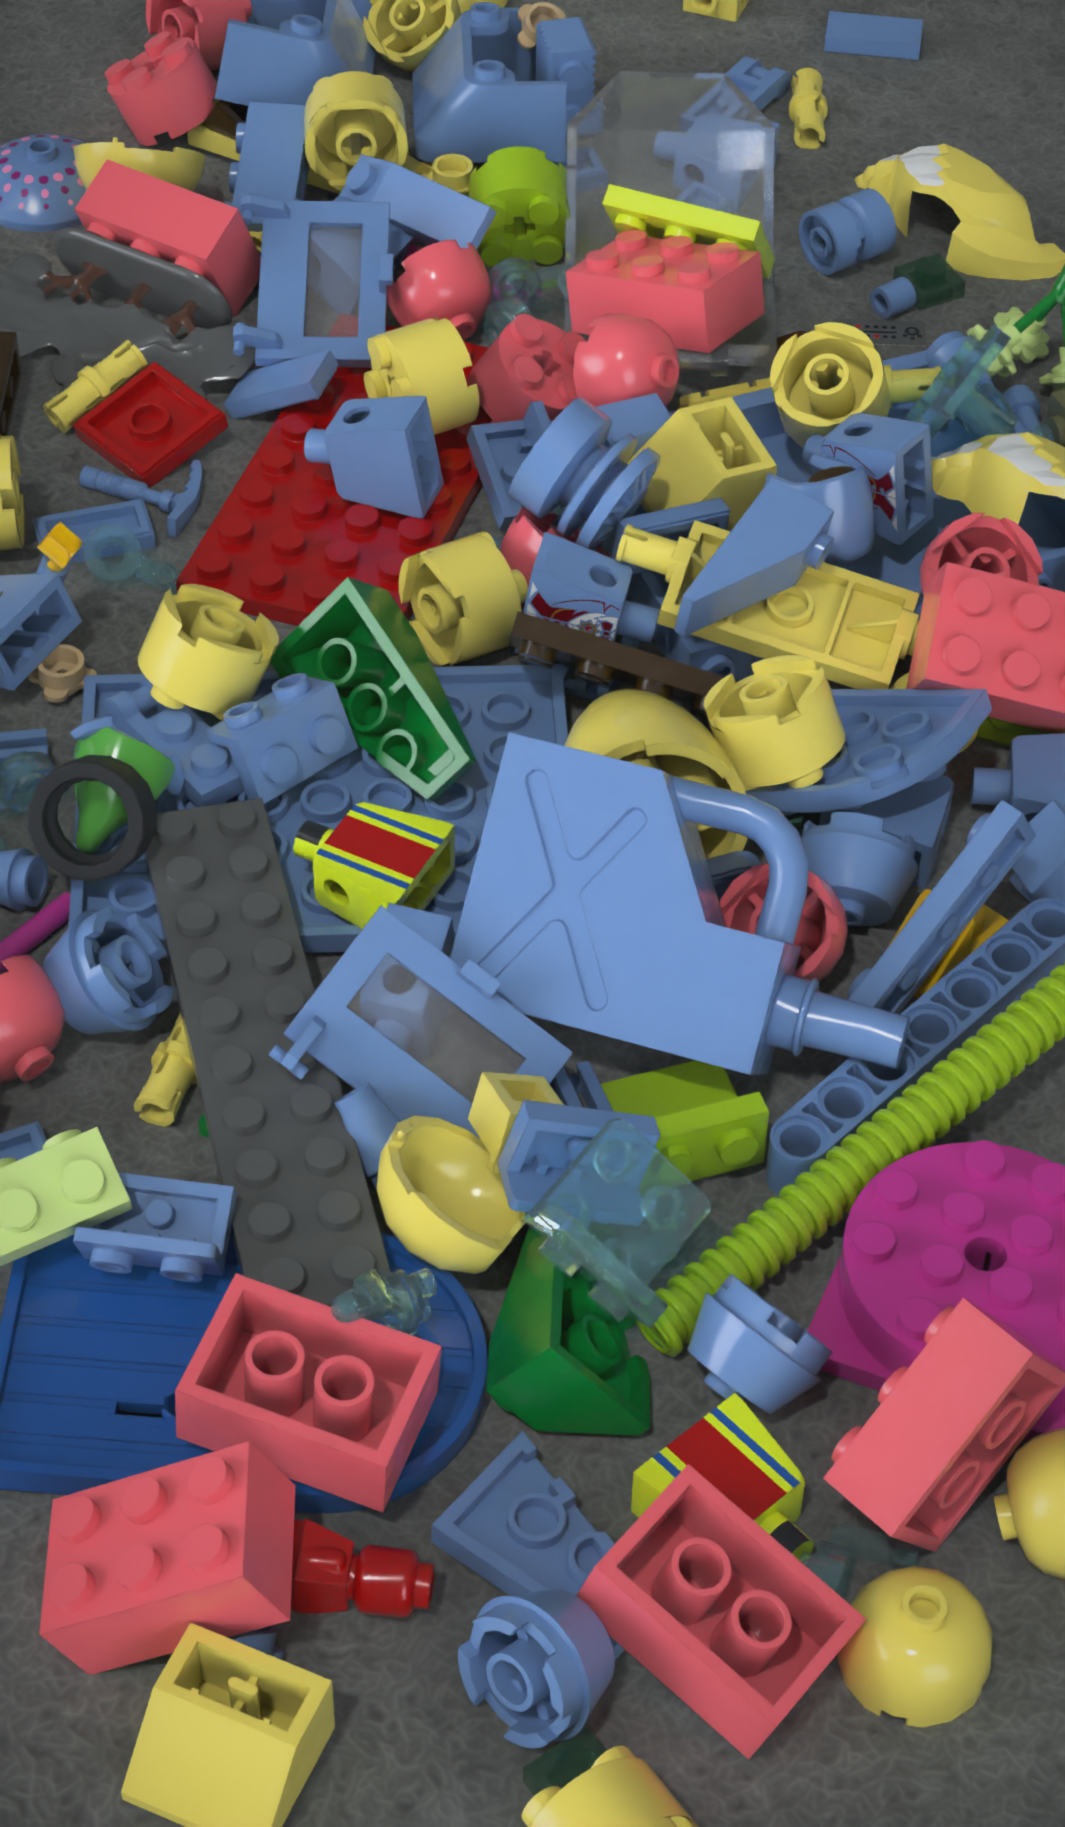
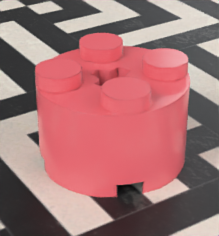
[146,0,252,71]
[104,31,217,146]
[467,314,587,423]

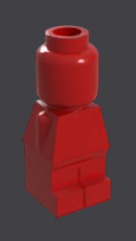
[291,1519,435,1618]

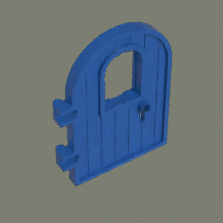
[0,1233,487,1513]

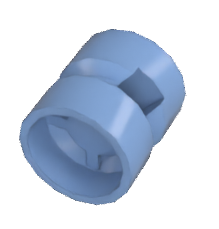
[798,188,897,276]

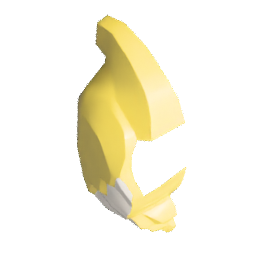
[855,144,1065,280]
[931,432,1065,524]

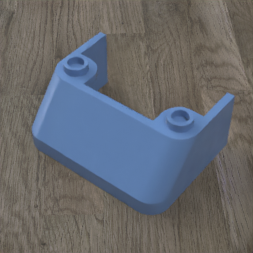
[215,0,376,106]
[412,2,567,163]

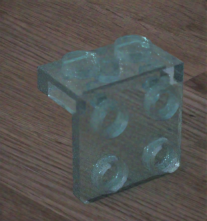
[523,1118,711,1328]

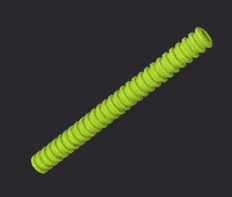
[634,961,1065,1357]

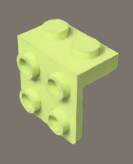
[0,1127,132,1266]

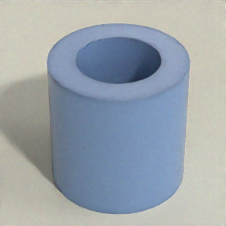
[870,277,916,319]

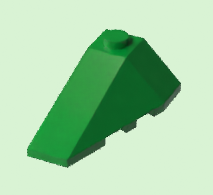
[270,577,476,801]
[486,1215,650,1436]

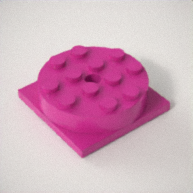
[807,1140,1065,1443]

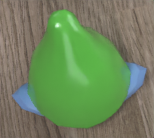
[70,716,184,854]

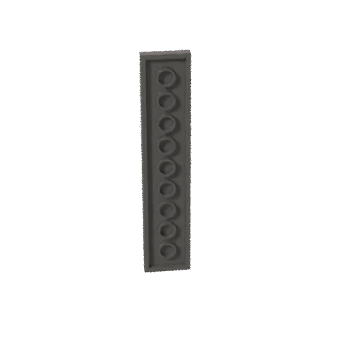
[144,798,396,1316]

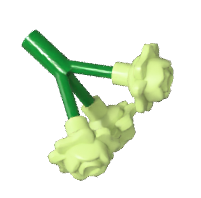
[967,264,1065,392]

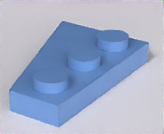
[431,1430,625,1660]

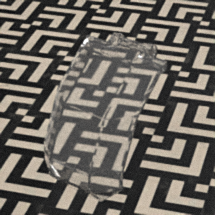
[564,71,778,377]

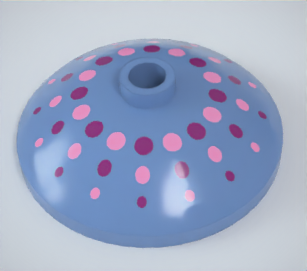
[0,134,90,232]

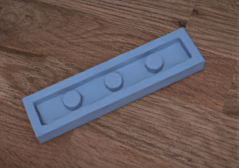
[847,800,1036,1014]

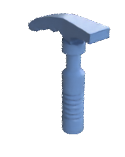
[79,459,203,538]

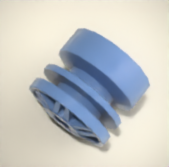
[508,396,661,551]

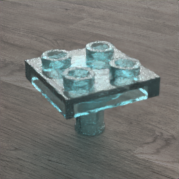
[903,324,1018,440]

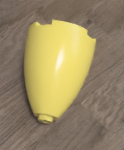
[564,689,748,859]

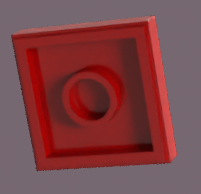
[73,361,229,488]

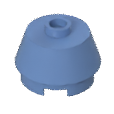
[801,812,918,926]
[43,906,174,1035]
[687,1274,833,1414]
[458,1589,615,1749]

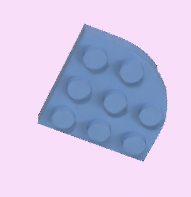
[745,689,992,815]

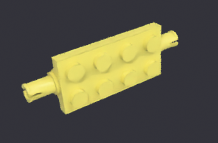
[615,520,920,689]

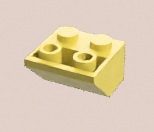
[627,397,777,530]
[121,1623,335,1827]

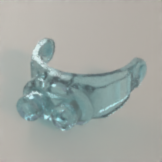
[331,1268,437,1335]

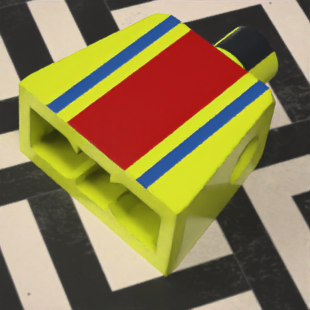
[293,802,455,929]
[631,1393,814,1563]

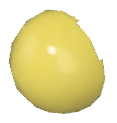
[73,137,206,191]
[376,1115,532,1274]

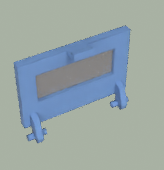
[233,192,394,368]
[268,905,573,1138]

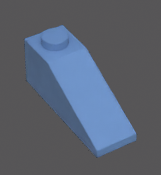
[339,154,497,250]
[674,476,834,637]

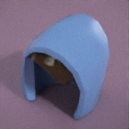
[764,455,875,565]

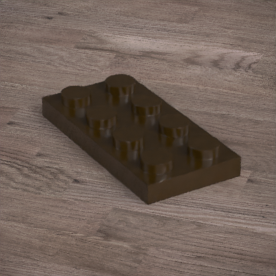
[509,611,738,720]

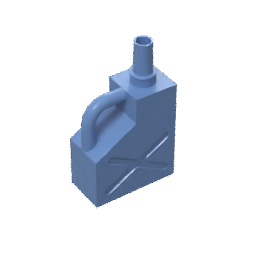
[450,732,911,1075]

